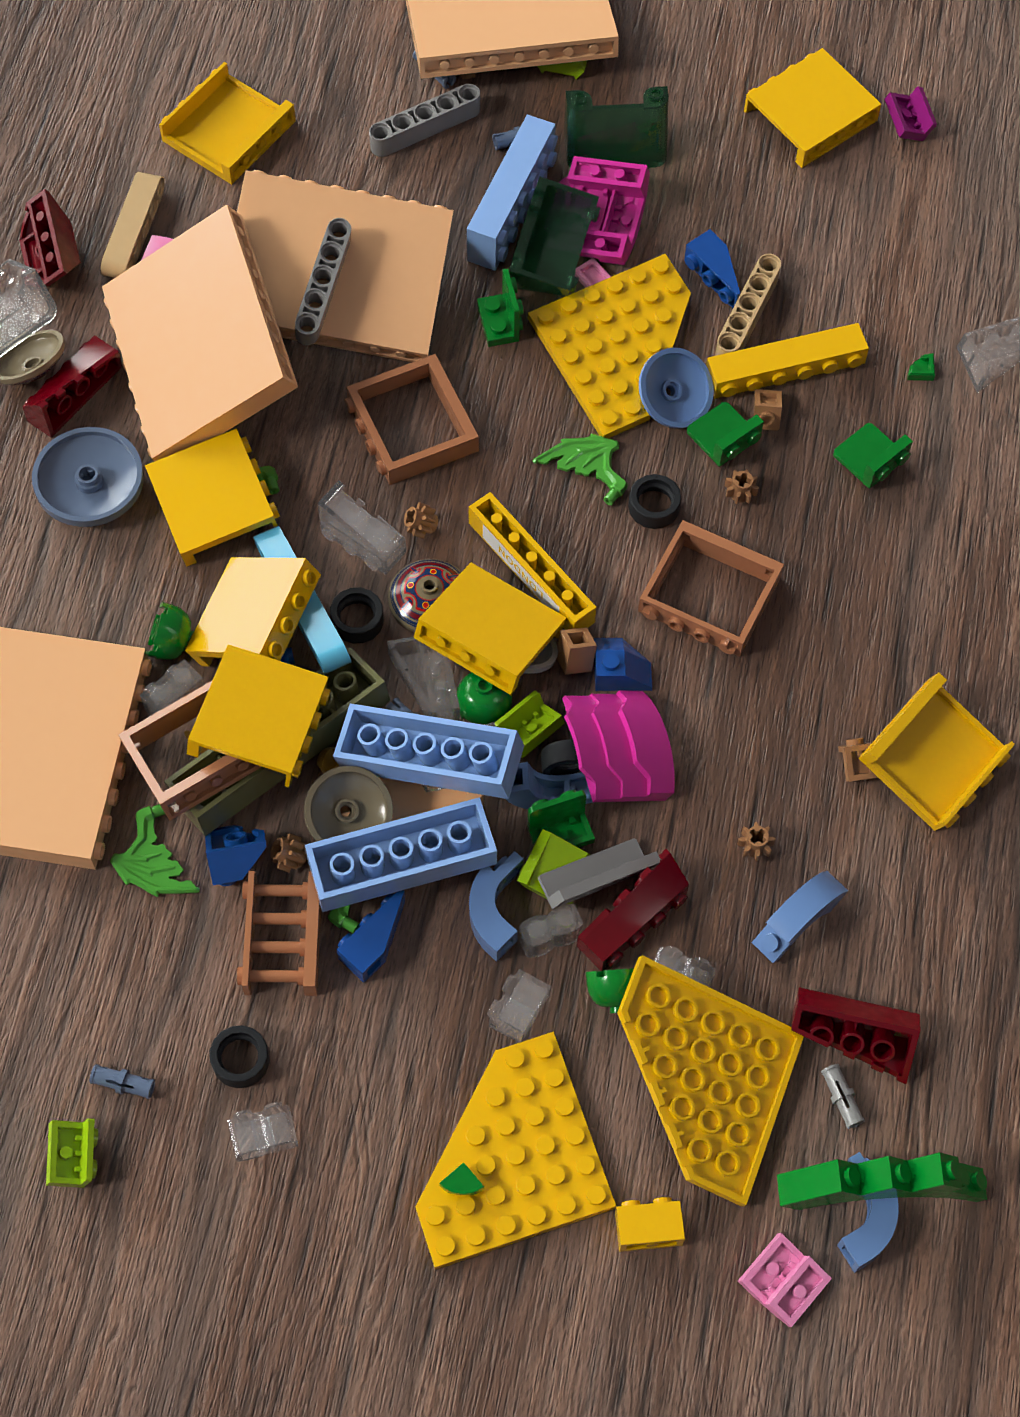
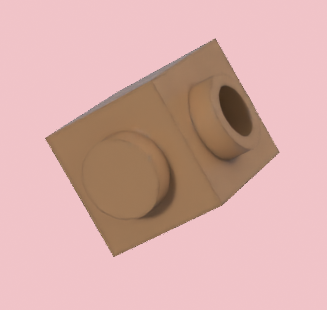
[557,627,597,675]

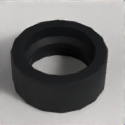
[628,474,682,529]
[330,587,384,644]
[541,739,581,776]
[209,1025,270,1088]

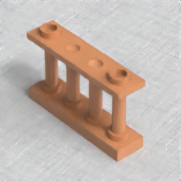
[237,871,321,996]

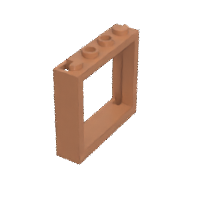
[344,354,479,485]
[638,520,784,657]
[119,680,262,821]

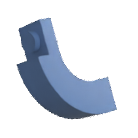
[506,762,593,809]
[469,851,523,962]
[751,871,848,963]
[837,1152,899,1273]

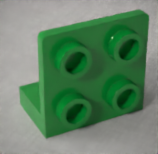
[477,269,524,347]

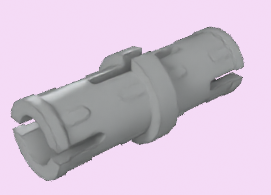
[821,1064,865,1129]

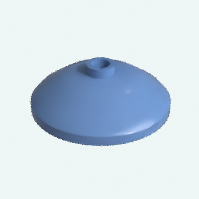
[639,348,714,429]

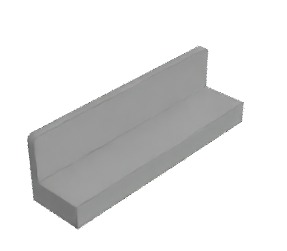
[538,838,660,909]

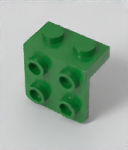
[687,402,764,467]
[833,423,913,489]
[527,790,595,848]

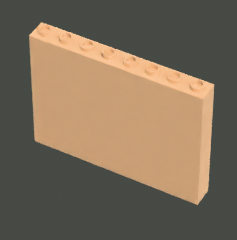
[406,0,619,79]
[237,170,453,362]
[102,205,298,461]
[0,627,152,870]

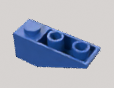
[684,229,740,308]
[337,890,405,983]

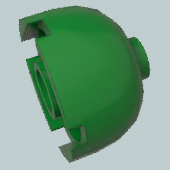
[147,602,194,660]
[456,672,513,726]
[586,968,634,1013]

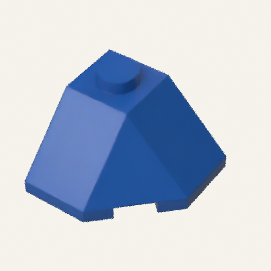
[594,638,652,691]
[205,825,267,886]

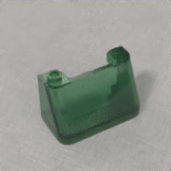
[564,86,669,168]
[509,176,601,296]

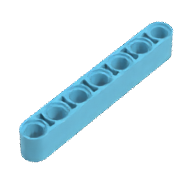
[253,526,351,674]

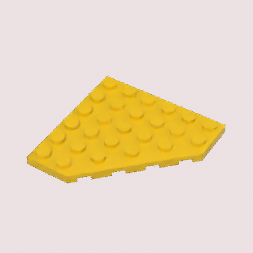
[527,254,691,438]
[617,955,804,1207]
[415,1031,616,1270]

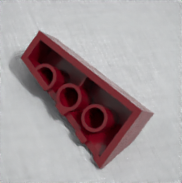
[22,335,123,438]
[577,849,689,971]
[791,987,920,1084]

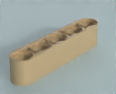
[101,172,165,278]
[715,254,781,356]

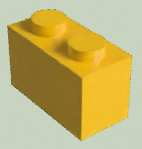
[615,1197,685,1252]

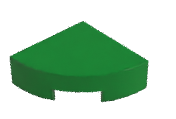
[907,353,935,381]
[439,1162,484,1195]

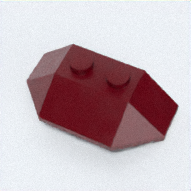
[19,189,81,287]

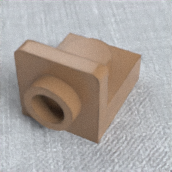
[753,389,782,430]
[838,738,877,782]

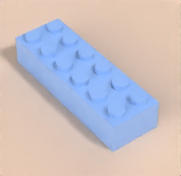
[467,114,558,271]
[333,703,524,799]
[305,797,497,912]

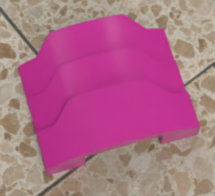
[545,156,650,265]
[562,690,675,802]

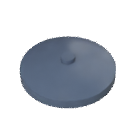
[32,427,144,527]

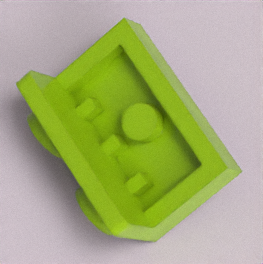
[494,690,565,758]
[46,1118,98,1188]

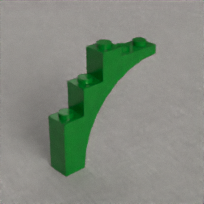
[777,1152,987,1210]

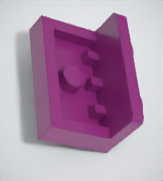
[885,86,937,141]

